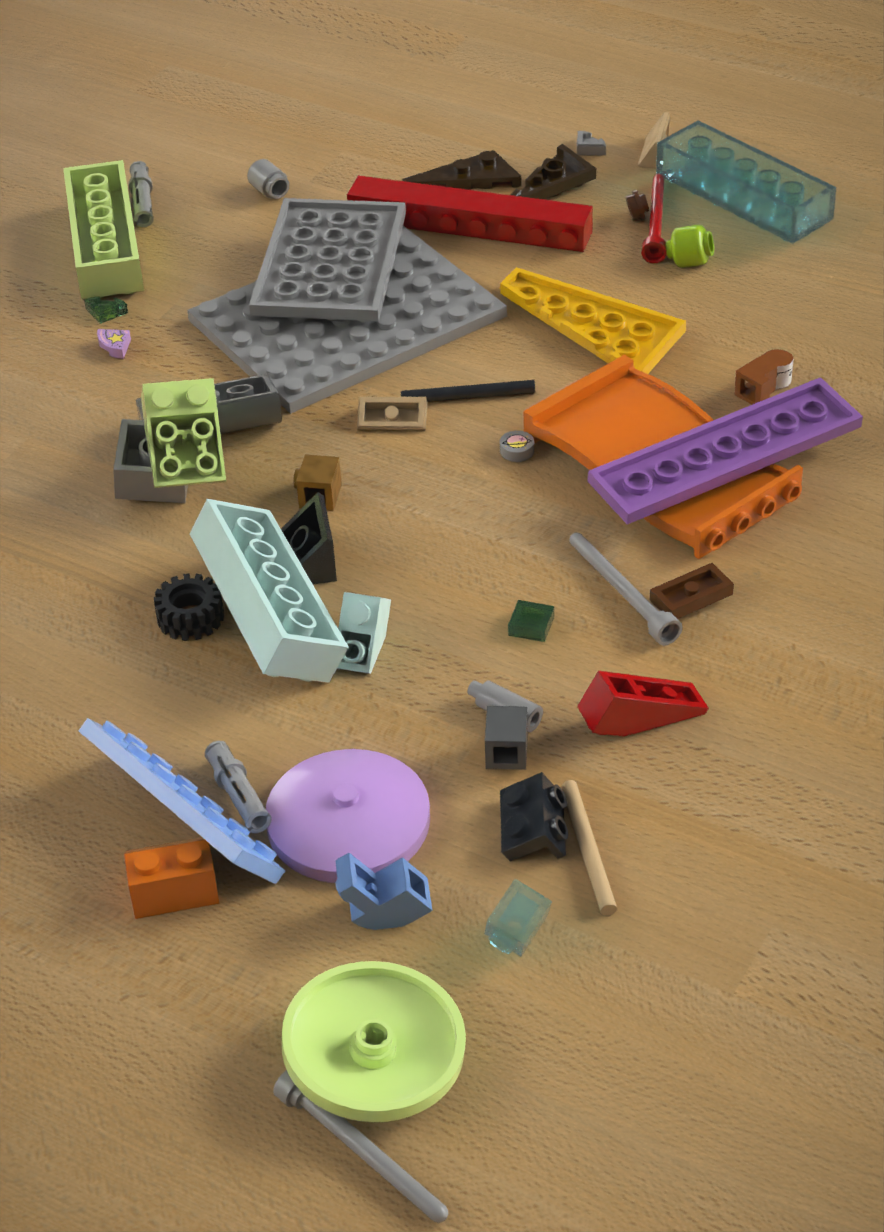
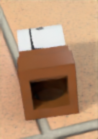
[734,349,793,405]

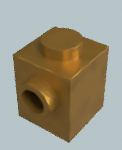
[293,454,342,511]

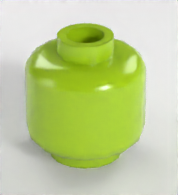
[666,225,714,268]

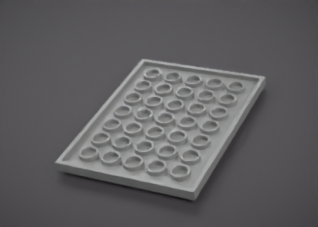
[187,226,507,414]

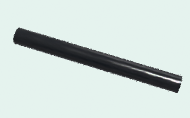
[400,380,535,402]

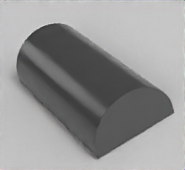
[136,374,282,434]

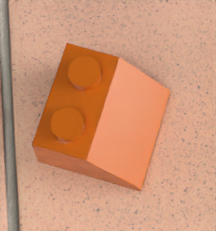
[124,837,220,919]

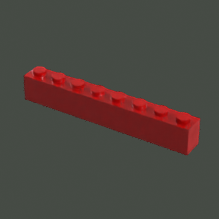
[347,175,593,252]

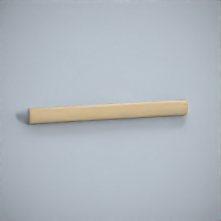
[561,780,617,916]

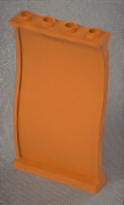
[523,355,803,559]

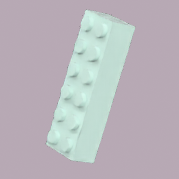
[190,499,349,683]

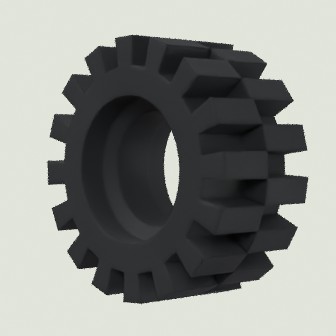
[154,573,224,641]

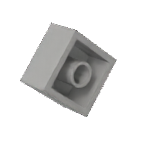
[113,419,188,503]

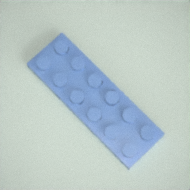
[78,718,285,884]

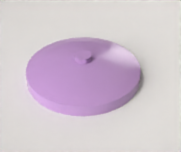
[265,749,430,883]

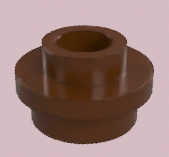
[625,190,649,220]

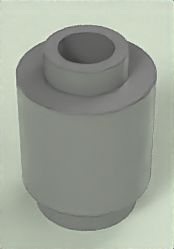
[247,159,289,199]

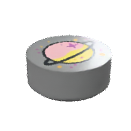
[500,431,534,462]

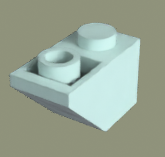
[337,592,391,674]

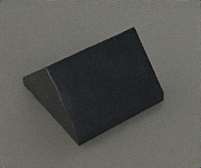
[281,492,337,585]

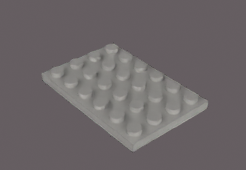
[249,198,406,322]

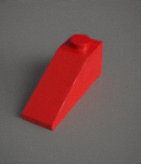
[577,671,709,737]

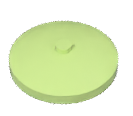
[281,961,466,1122]

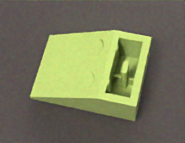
[141,378,226,488]

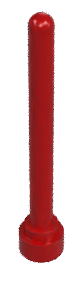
[641,174,666,263]

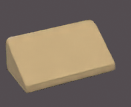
[638,112,670,169]
[357,396,427,431]

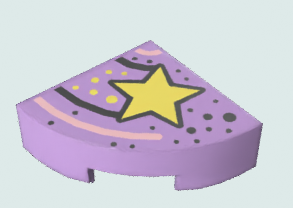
[97,329,131,359]

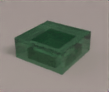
[508,600,555,642]

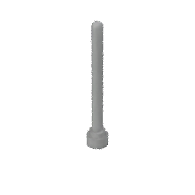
[569,533,682,646]
[273,1070,448,1223]

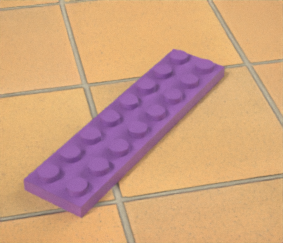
[587,377,863,525]

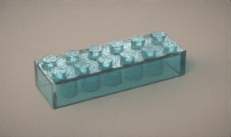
[656,120,837,244]

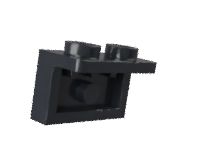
[500,772,568,862]

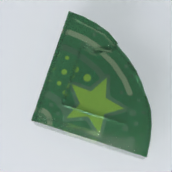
[84,296,128,324]

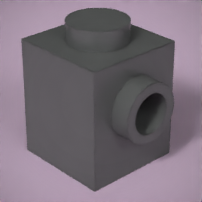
[485,706,528,770]

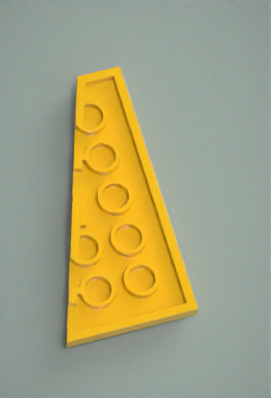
[500,267,686,374]

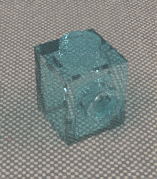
[484,879,552,957]

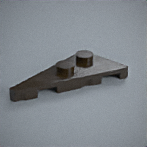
[511,144,596,199]
[402,150,522,190]

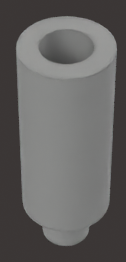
[467,680,543,732]

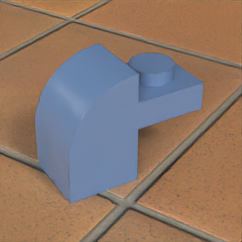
[335,853,432,930]

